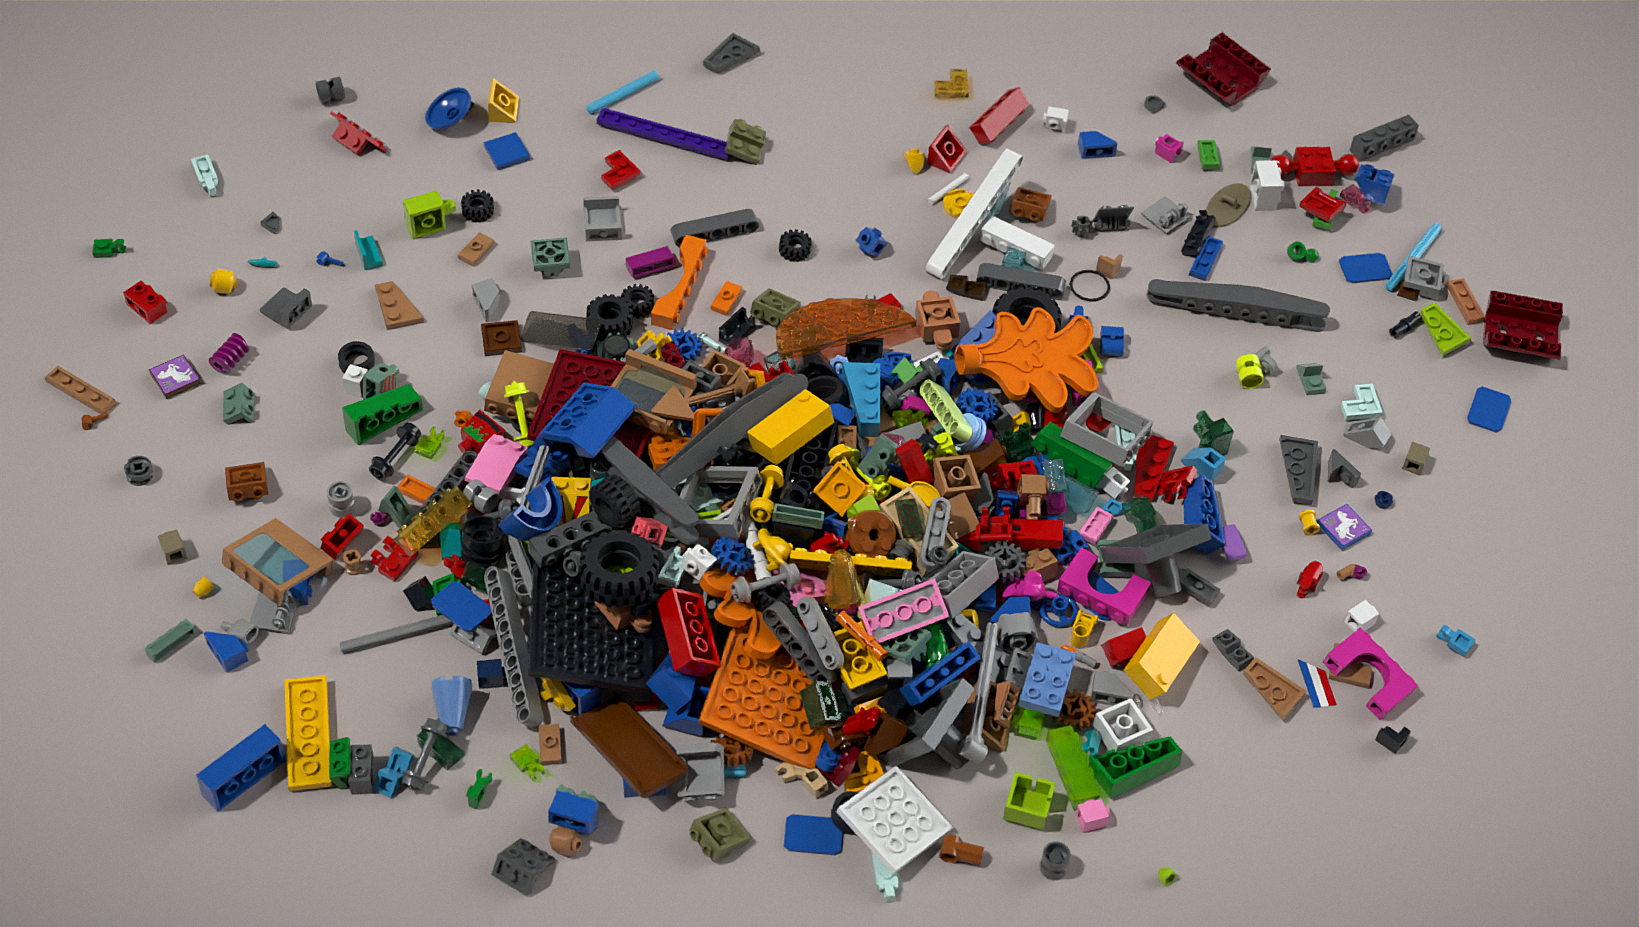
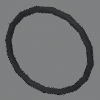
[1069,270,1110,301]

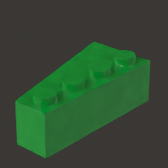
[342,384,423,445]
[1031,422,1114,492]
[1088,736,1182,799]

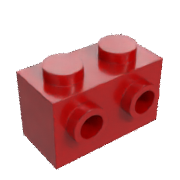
[123,281,167,324]
[320,513,364,561]
[1101,627,1147,667]

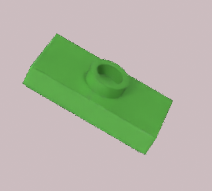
[1197,140,1220,169]

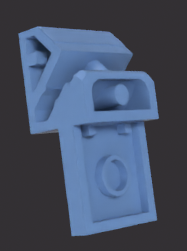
[1018,642,1076,717]

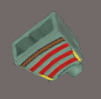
[363,363,399,400]

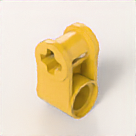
[1070,609,1099,649]

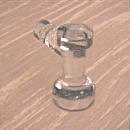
[1133,693,1164,716]

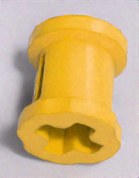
[1299,510,1320,535]

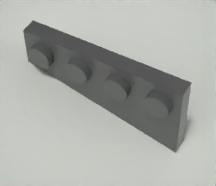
[1279,435,1318,505]
[942,612,1011,684]

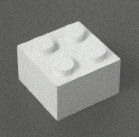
[1249,160,1284,211]
[1093,698,1153,751]

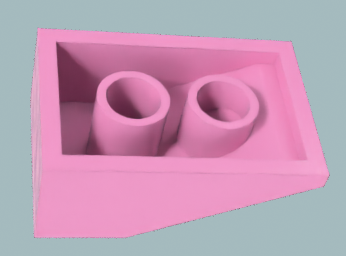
[465,434,528,494]
[771,568,832,615]

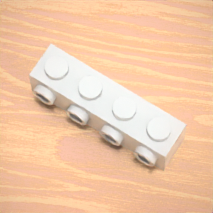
[980,216,1055,270]

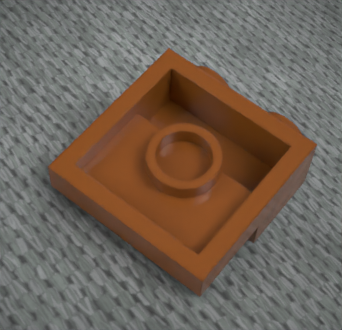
[1009,187,1052,222]
[225,462,269,501]

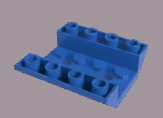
[532,382,636,458]

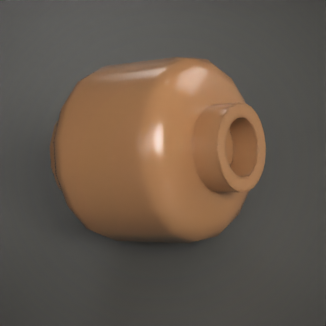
[549,826,582,856]

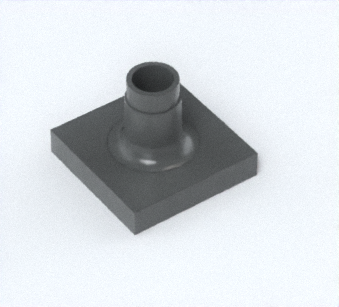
[1100,524,1211,597]
[880,678,974,770]

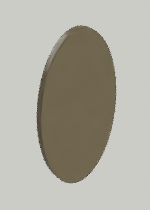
[1206,183,1250,228]

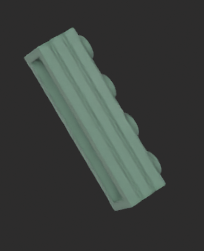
[772,503,824,529]
[145,619,196,663]

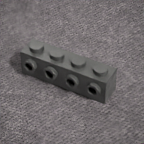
[1349,114,1419,162]

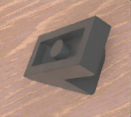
[1328,449,1361,488]

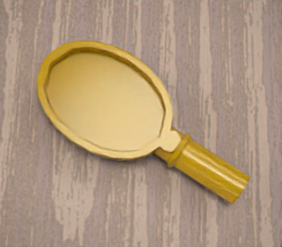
[887,475,940,508]

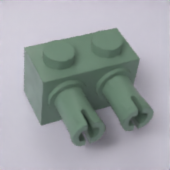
[857,433,899,479]

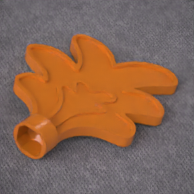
[955,307,1098,413]
[699,534,798,660]

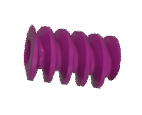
[209,333,250,373]

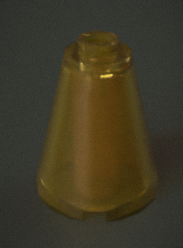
[824,550,864,609]

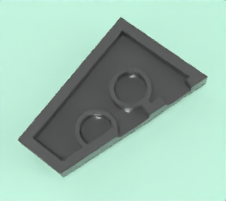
[703,33,760,73]

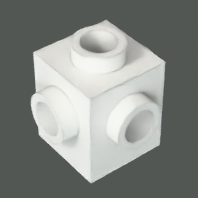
[680,544,717,581]

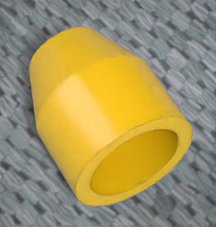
[192,576,215,598]

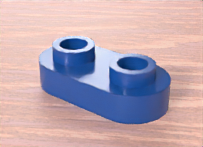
[815,742,842,772]

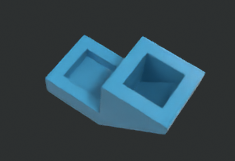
[373,747,415,798]

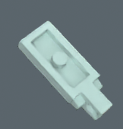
[191,155,218,197]
[1114,424,1137,471]
[871,851,899,902]

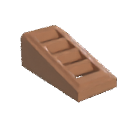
[993,681,1021,729]

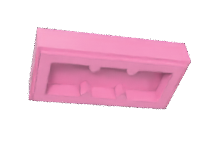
[1079,507,1114,545]

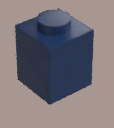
[477,659,507,689]

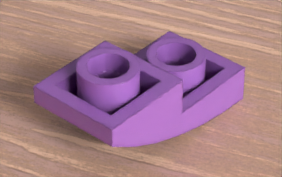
[1222,524,1247,562]

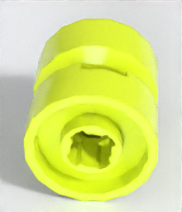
[1235,354,1264,389]

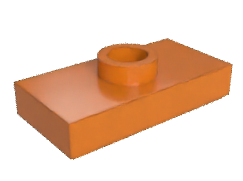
[711,281,743,316]

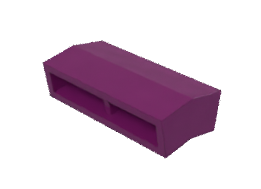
[625,246,676,278]

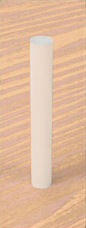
[928,173,969,205]

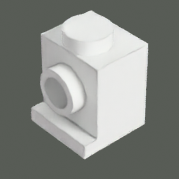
[1042,106,1069,134]
[1096,467,1130,499]

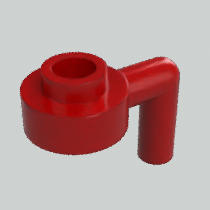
[635,690,660,711]

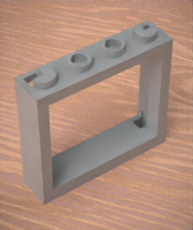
[1060,392,1154,467]
[679,466,763,538]

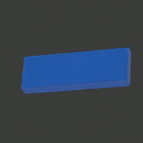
[1189,236,1223,281]

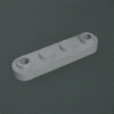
[919,497,951,569]
[797,597,844,670]

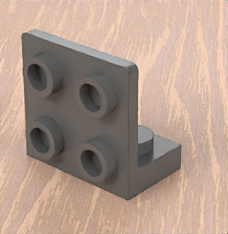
[260,287,312,329]
[491,838,555,896]

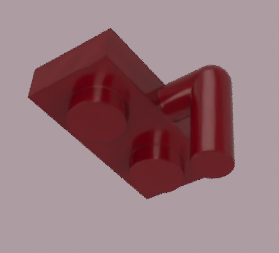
[817,746,860,787]

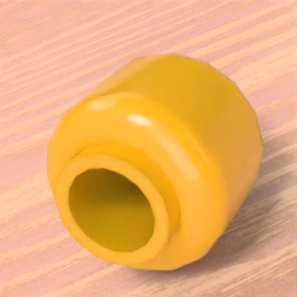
[209,269,238,294]

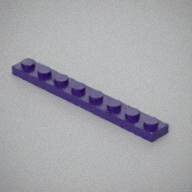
[596,108,730,160]

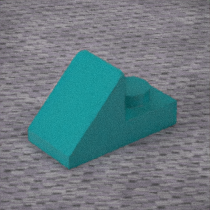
[440,522,462,560]

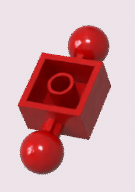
[1270,147,1360,187]

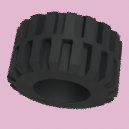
[586,294,633,341]
[589,474,641,530]

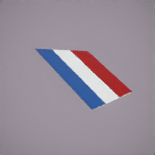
[1297,659,1337,708]

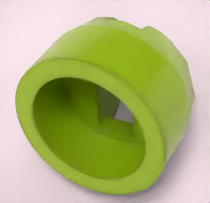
[1157,867,1177,886]

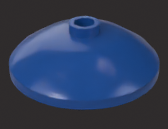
[425,87,471,130]

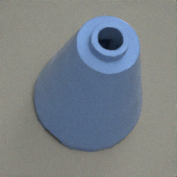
[431,676,473,736]

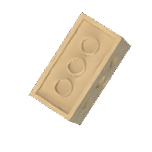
[879,486,959,577]

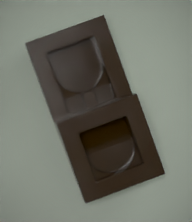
[946,275,987,300]

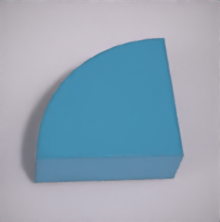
[1101,498,1127,517]

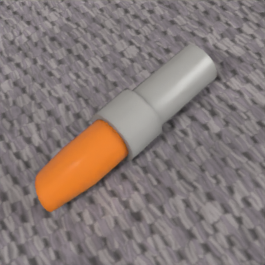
[1060,645,1097,668]

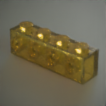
[394,486,472,557]

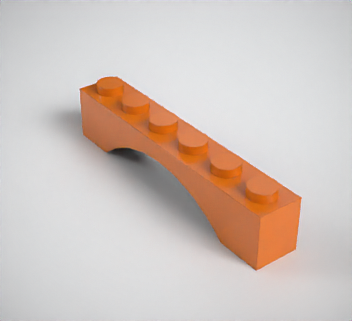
[651,235,708,330]

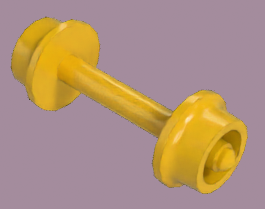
[828,444,876,503]
[749,465,784,522]

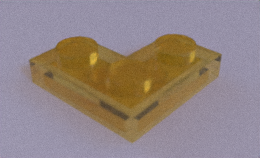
[934,69,969,98]

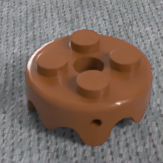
[846,510,896,558]

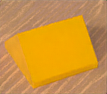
[488,78,519,123]

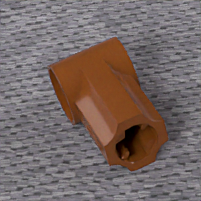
[939,834,984,866]

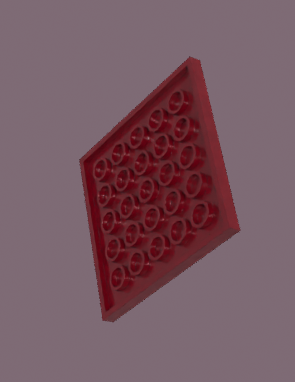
[527,349,663,460]

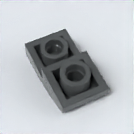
[1212,629,1254,671]

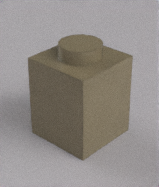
[1402,442,1430,476]
[158,529,187,565]

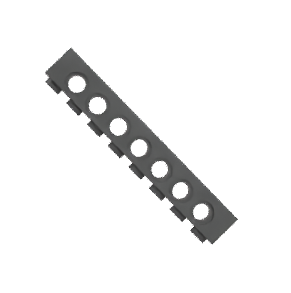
[528,488,678,568]

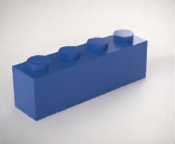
[900,641,980,706]

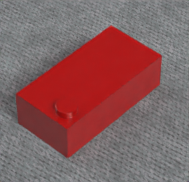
[656,588,721,677]

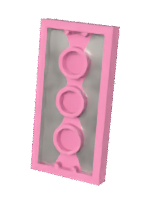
[858,578,949,643]

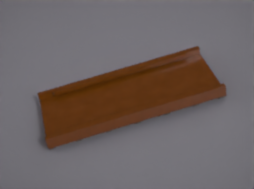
[570,692,688,798]

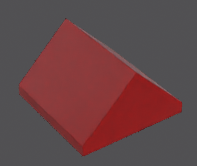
[927,125,967,173]

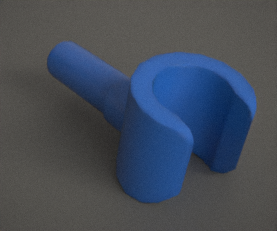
[316,251,343,266]

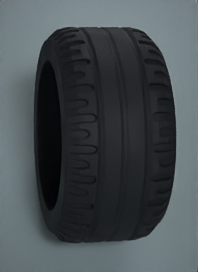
[806,376,849,407]

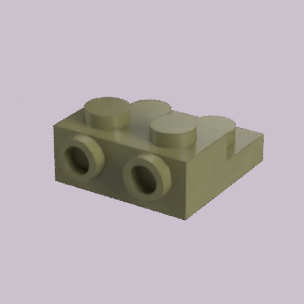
[725,119,766,165]
[750,288,801,327]
[689,807,751,861]

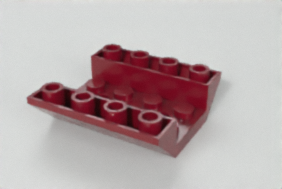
[1176,32,1271,106]
[1483,290,1563,360]

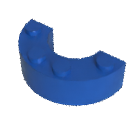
[498,476,563,541]

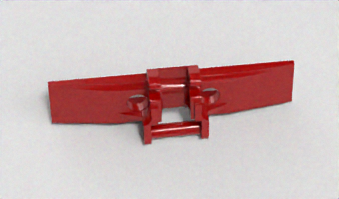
[954,507,1063,550]

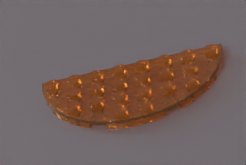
[776,298,917,360]

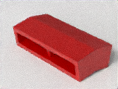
[895,439,934,484]

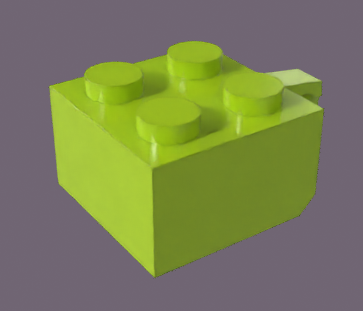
[403,190,456,239]

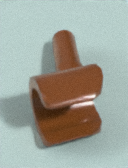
[81,413,108,430]

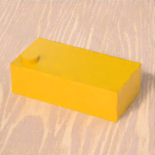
[747,389,834,465]
[1123,613,1200,700]

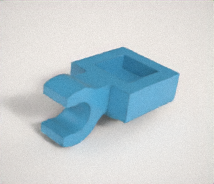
[1437,625,1476,657]

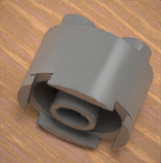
[997,612,1039,656]

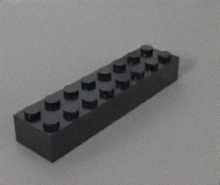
[772,419,838,548]

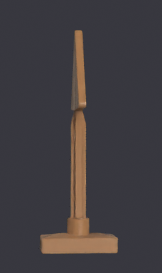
[651,367,756,421]

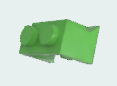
[891,357,930,391]

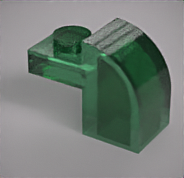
[1121,496,1157,533]

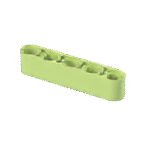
[920,380,972,442]

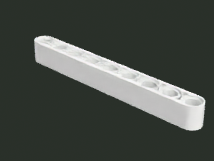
[925,148,1023,279]

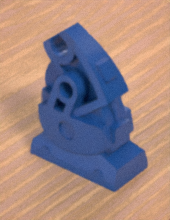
[873,352,914,391]

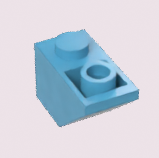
[1181,448,1226,481]

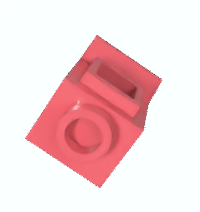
[631,517,668,545]

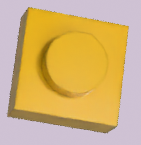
[1011,410,1032,436]

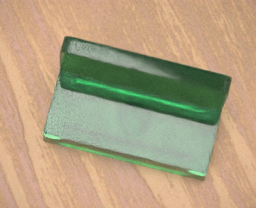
[417,730,465,771]

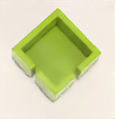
[1003,772,1056,830]

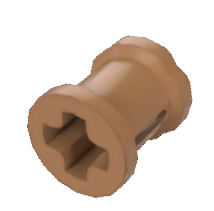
[343,549,363,575]

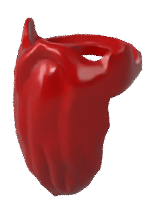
[1085,412,1113,432]

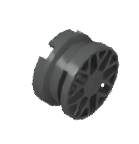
[124,456,154,486]

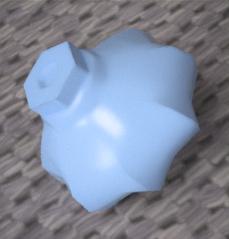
[829,354,848,376]

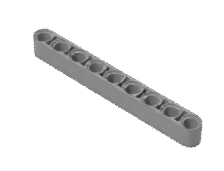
[484,566,543,728]

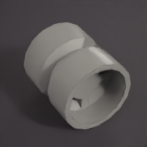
[462,479,500,515]
[327,481,355,518]

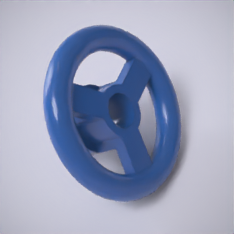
[1039,593,1078,627]

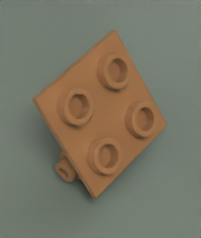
[937,492,979,540]

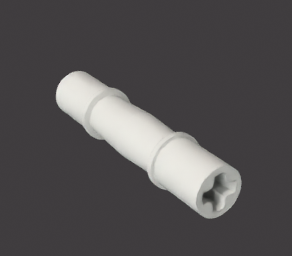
[741,513,772,581]

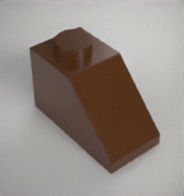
[863,711,908,756]

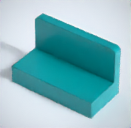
[354,230,383,270]

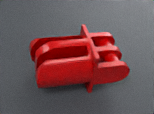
[810,531,849,554]
[1297,561,1323,599]
[843,707,881,736]

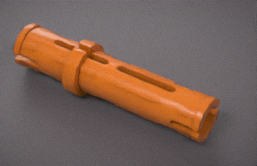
[836,611,888,661]

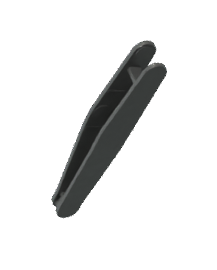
[1146,279,1330,332]
[655,373,808,488]
[595,436,699,545]

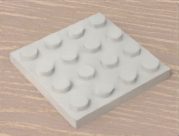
[836,766,953,875]

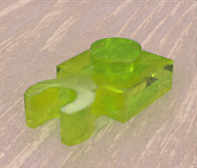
[892,409,928,429]
[414,426,445,460]
[510,744,545,781]

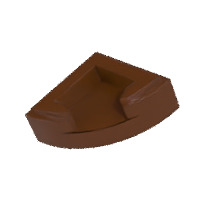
[1397,279,1416,301]

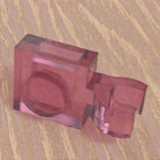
[1340,184,1370,213]

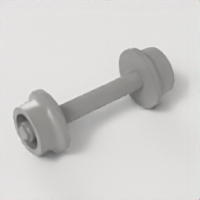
[731,563,800,603]

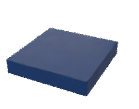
[484,132,530,170]

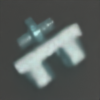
[1042,459,1067,495]

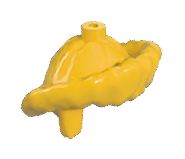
[752,528,793,572]

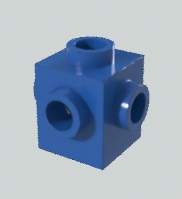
[855,227,888,257]

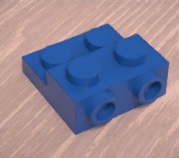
[515,445,571,483]

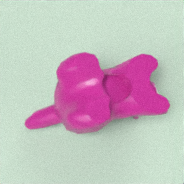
[1002,570,1059,601]

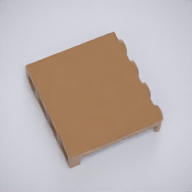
[484,350,554,424]

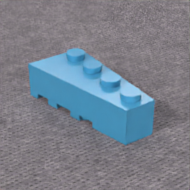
[842,362,880,437]

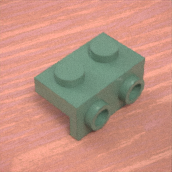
[223,383,254,424]

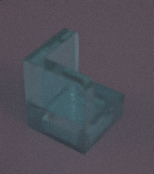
[764,348,796,373]

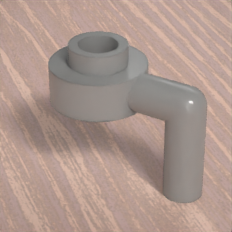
[1254,346,1278,375]

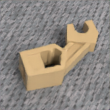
[775,762,829,798]

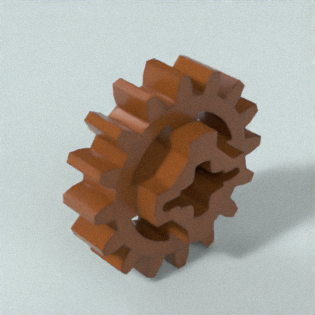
[1052,689,1096,732]
[710,735,753,767]

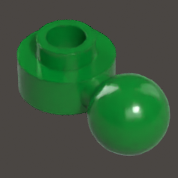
[1287,242,1319,262]

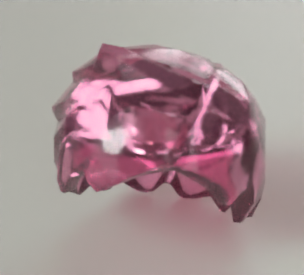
[724,337,755,368]

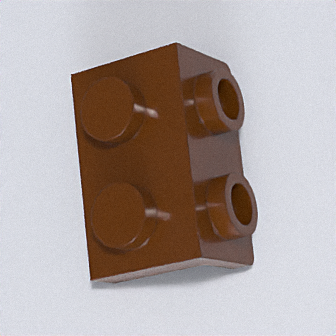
[821,722,870,751]

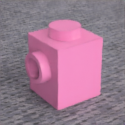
[1075,799,1110,833]

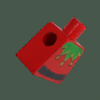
[458,410,506,454]

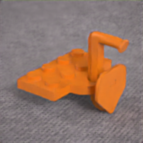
[646,408,724,471]

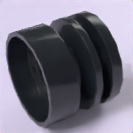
[460,516,504,569]

